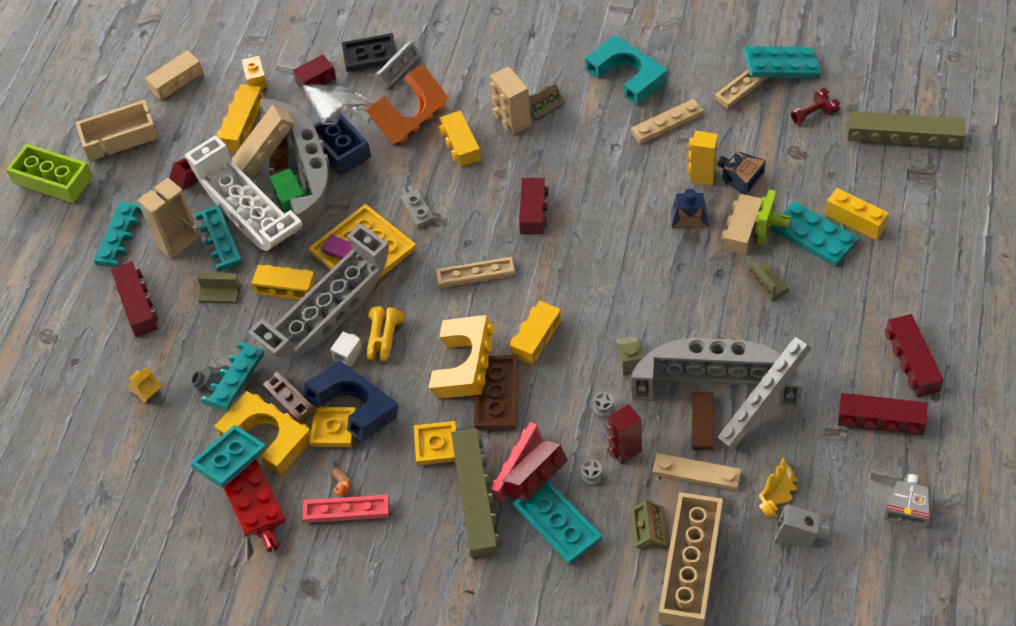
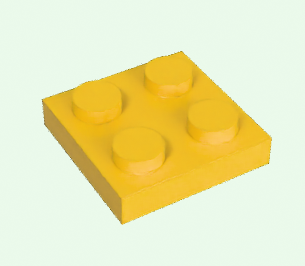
[309,407,356,447]
[414,421,456,466]

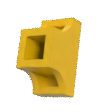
[242,56,268,89]
[127,367,162,403]

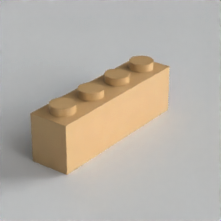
[231,105,295,178]

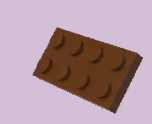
[474,355,518,430]

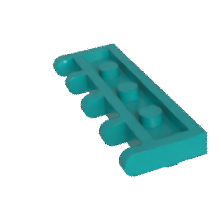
[94,202,142,268]
[194,205,242,272]
[201,342,264,412]

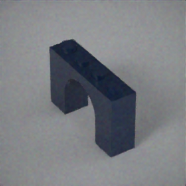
[304,361,398,442]

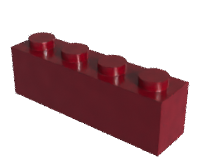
[111,261,159,337]
[885,314,944,397]
[838,393,928,436]

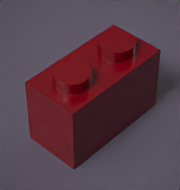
[293,54,337,95]

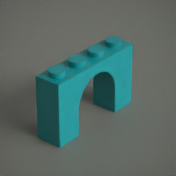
[585,35,667,106]

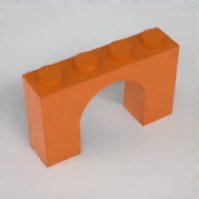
[365,64,450,145]

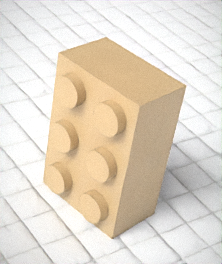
[489,66,532,135]

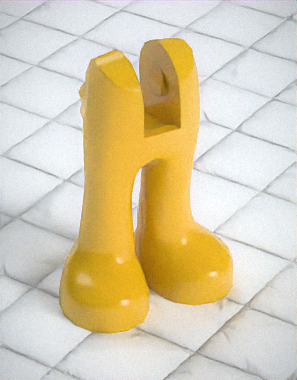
[367,306,406,362]

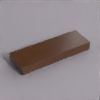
[692,392,714,450]

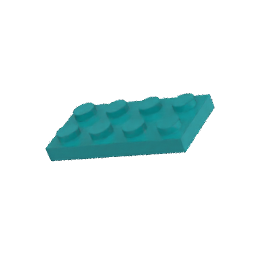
[743,46,822,78]
[771,201,859,267]
[513,480,602,565]

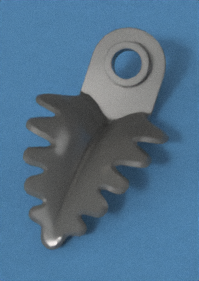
[191,365,261,392]

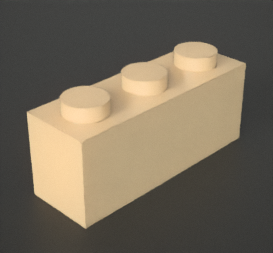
[145,50,203,101]
[721,194,762,255]

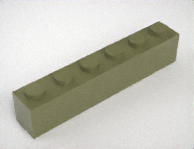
[847,111,965,148]
[451,428,500,558]

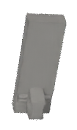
[374,41,421,89]

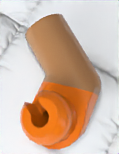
[331,467,351,496]

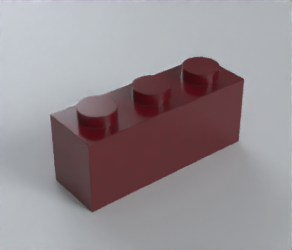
[519,178,549,234]
[607,404,642,464]
[502,440,568,501]

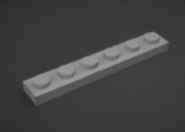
[718,337,812,450]

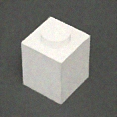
[330,332,363,367]

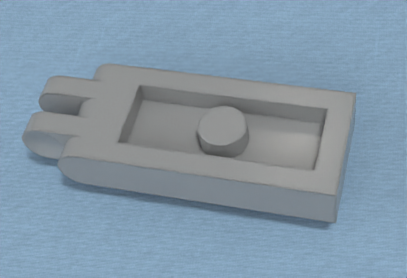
[400,186,435,229]

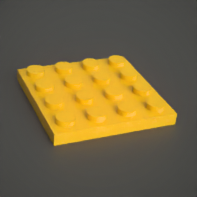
[308,204,417,279]

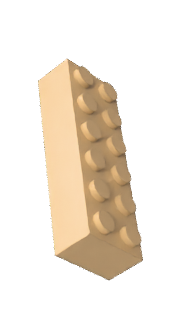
[659,492,723,626]

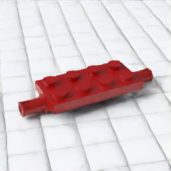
[223,459,285,553]

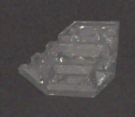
[302,85,375,124]

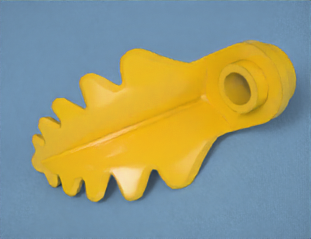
[759,458,797,519]

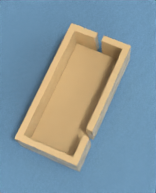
[75,100,159,162]
[138,178,200,259]

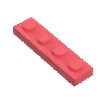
[491,422,541,503]
[303,495,389,523]

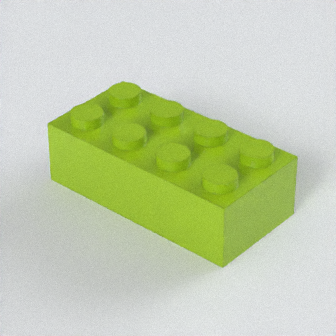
[6,144,93,203]

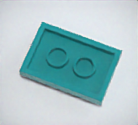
[190,425,266,489]

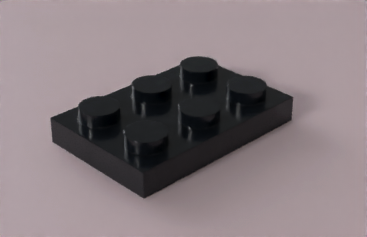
[341,33,397,72]

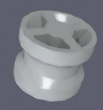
[593,392,614,418]
[581,459,603,486]

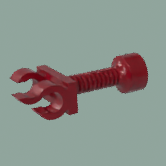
[790,88,842,125]

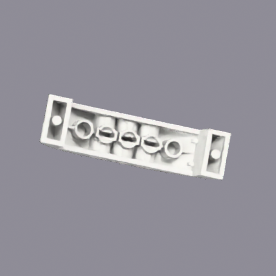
[185,135,302,251]

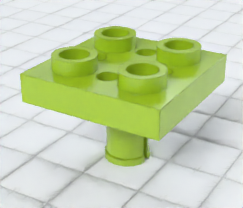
[755,190,791,245]

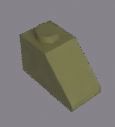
[615,336,643,375]

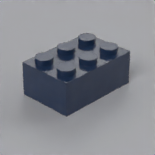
[313,111,371,175]

